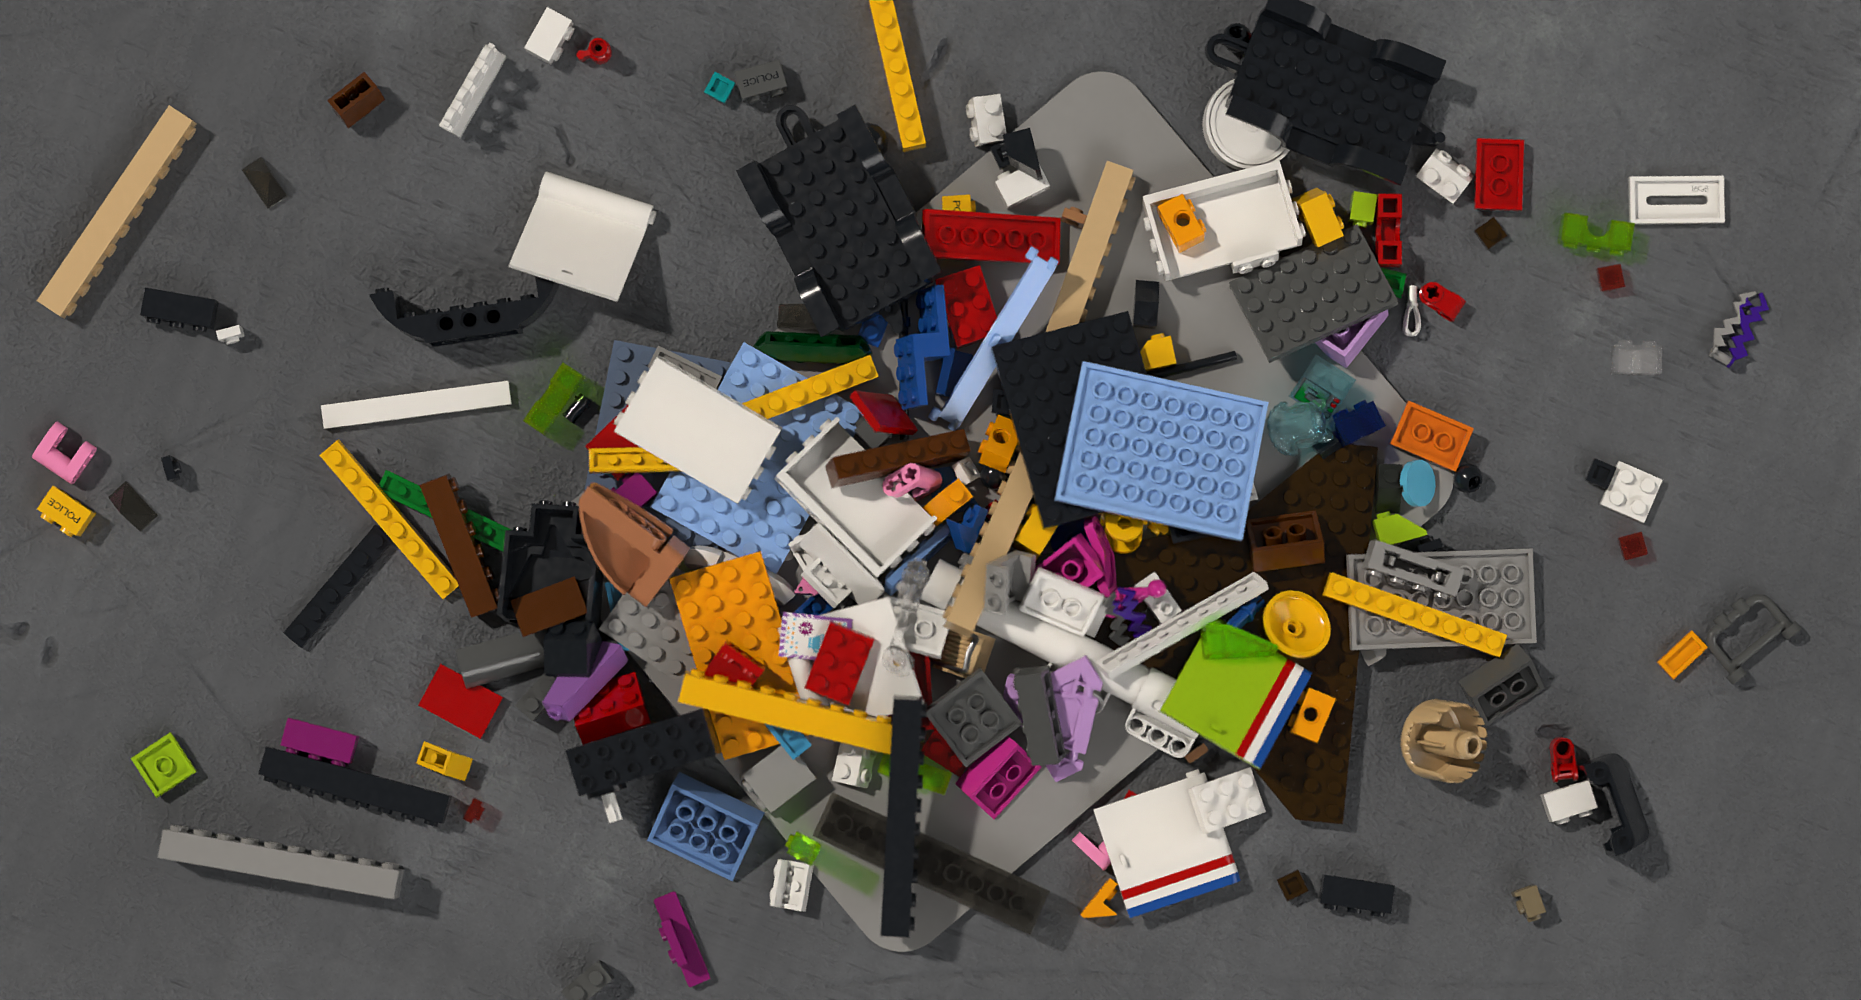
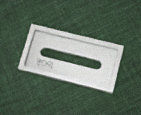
[1628,176,1725,225]

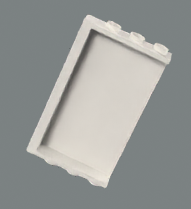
[1143,160,1306,281]
[613,356,782,504]
[774,417,937,579]

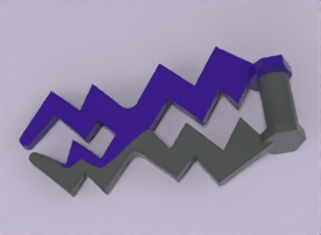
[1104,587,1152,647]

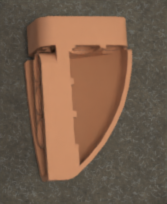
[579,483,691,607]

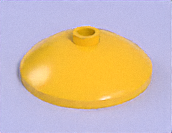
[1263,590,1331,658]

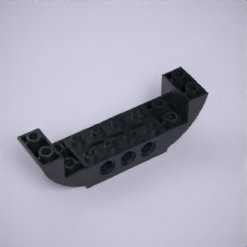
[369,276,560,348]

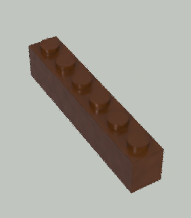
[825,429,971,488]
[420,473,499,618]

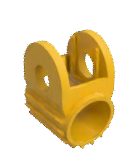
[1100,512,1147,554]

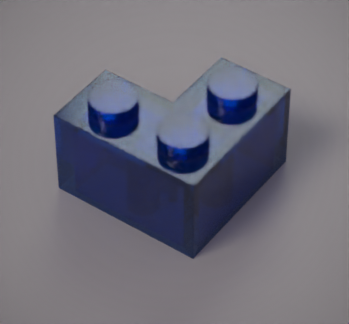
[1329,399,1386,448]

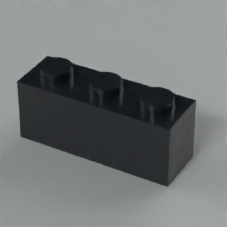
[140,287,219,332]
[1318,874,1395,917]

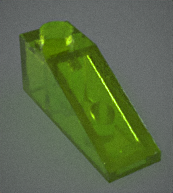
[1200,622,1278,660]
[785,831,823,866]

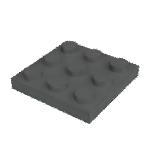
[926,668,1022,767]

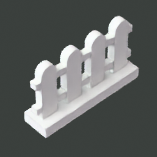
[439,42,507,138]

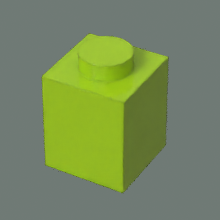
[1348,191,1377,228]

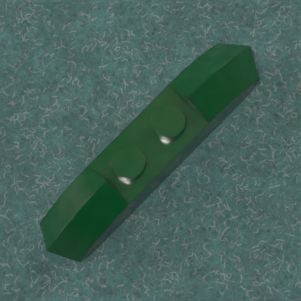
[753,331,873,365]

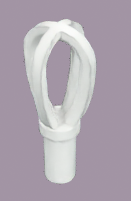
[1403,285,1421,336]

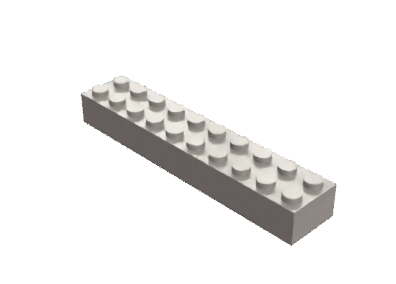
[158,825,404,899]

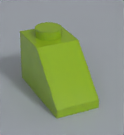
[1372,511,1427,545]

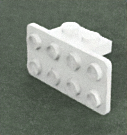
[800,523,884,608]

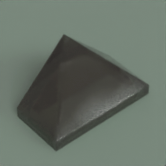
[242,157,287,209]
[108,481,158,532]

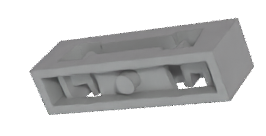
[1362,540,1465,600]

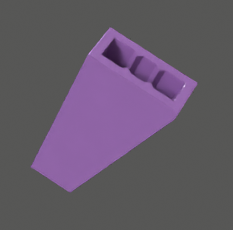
[542,641,628,721]

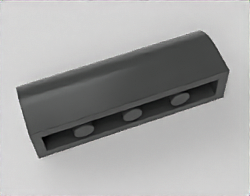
[455,628,548,689]

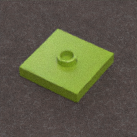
[131,732,197,798]

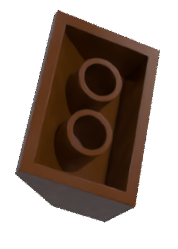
[1246,510,1325,572]

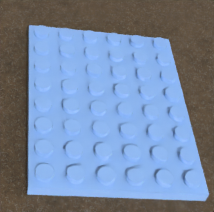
[651,342,863,574]
[1054,361,1269,541]

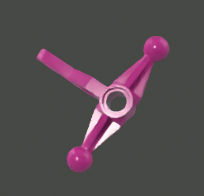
[1084,516,1166,618]

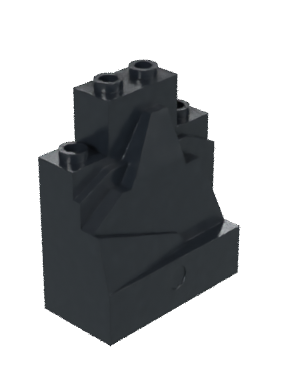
[497,500,604,628]

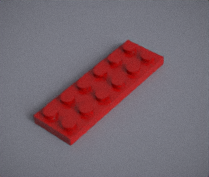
[922,209,1061,265]

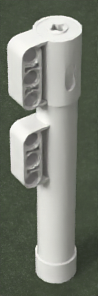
[920,559,1198,758]

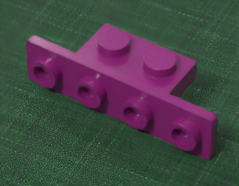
[654,891,710,987]

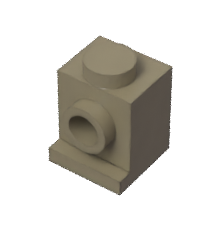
[1511,884,1546,922]

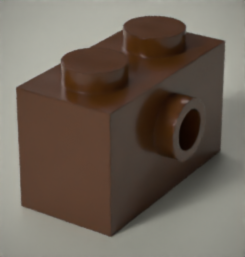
[327,72,385,128]

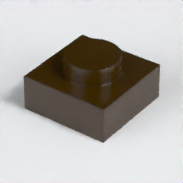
[1473,217,1507,250]
[1276,869,1308,901]

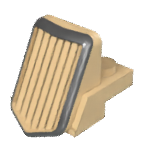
[929,630,996,678]

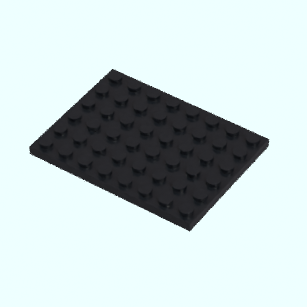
[991,311,1147,529]

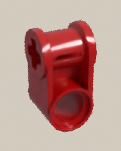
[1418,282,1466,322]
[1549,737,1578,783]

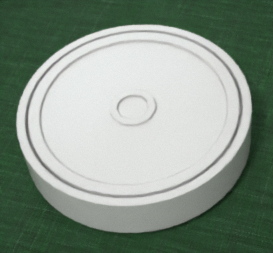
[1203,79,1290,170]

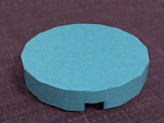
[1400,460,1436,507]

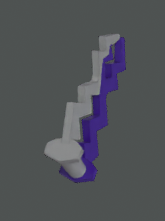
[1708,291,1769,368]

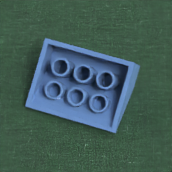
[647,772,765,881]

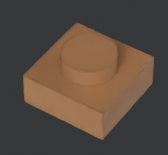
[1061,207,1087,229]

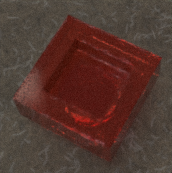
[1596,264,1625,292]
[1617,532,1648,561]
[463,798,486,823]

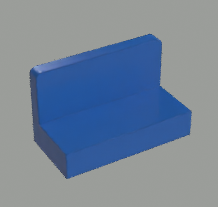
[936,347,973,397]

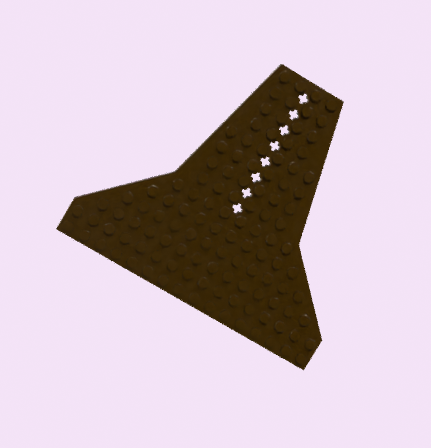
[1035,443,1378,824]

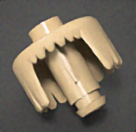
[1401,699,1487,783]

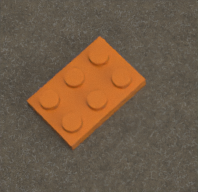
[1389,401,1474,472]

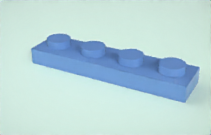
[884,523,952,596]

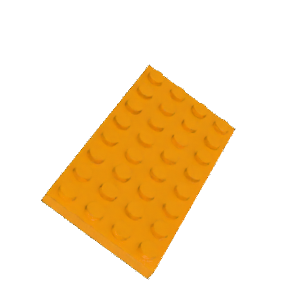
[669,551,809,760]

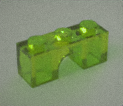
[1557,212,1635,257]
[523,362,584,436]
[877,753,952,796]

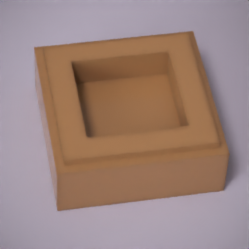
[1184,743,1208,763]

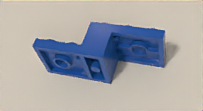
[894,285,950,410]

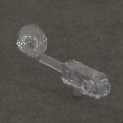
[882,558,930,676]

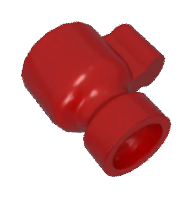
[577,38,612,64]

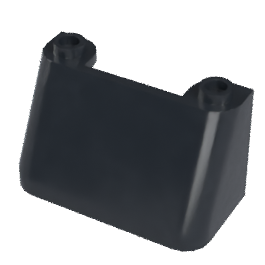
[1577,753,1649,856]

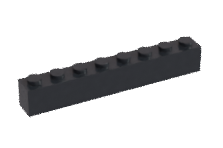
[258,747,452,827]

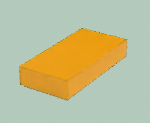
[1656,630,1708,680]

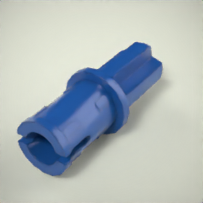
[1227,596,1265,633]

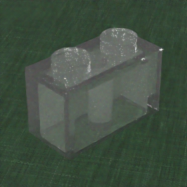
[1611,340,1663,376]

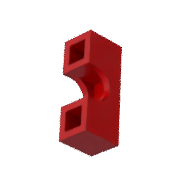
[1375,194,1402,268]

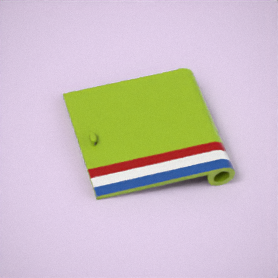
[1160,618,1312,769]

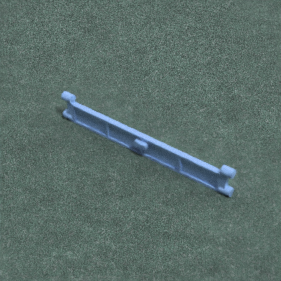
[928,246,1059,431]

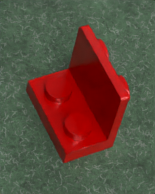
[704,640,765,687]

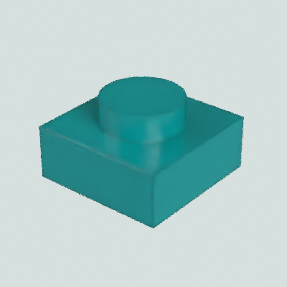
[704,72,736,104]

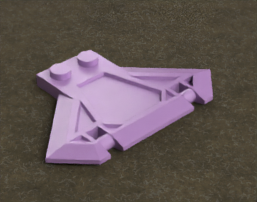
[1003,655,1103,782]

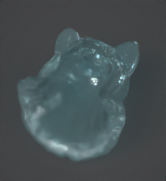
[1267,399,1334,456]

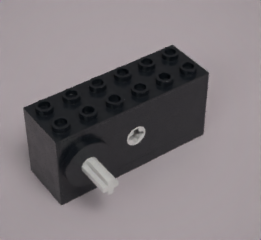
[565,708,722,823]

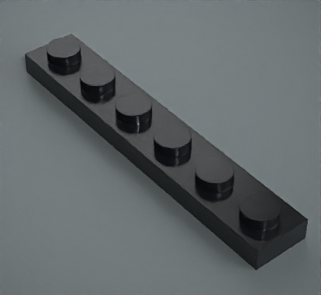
[283,525,393,648]

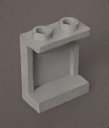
[984,550,1036,614]
[742,746,816,813]

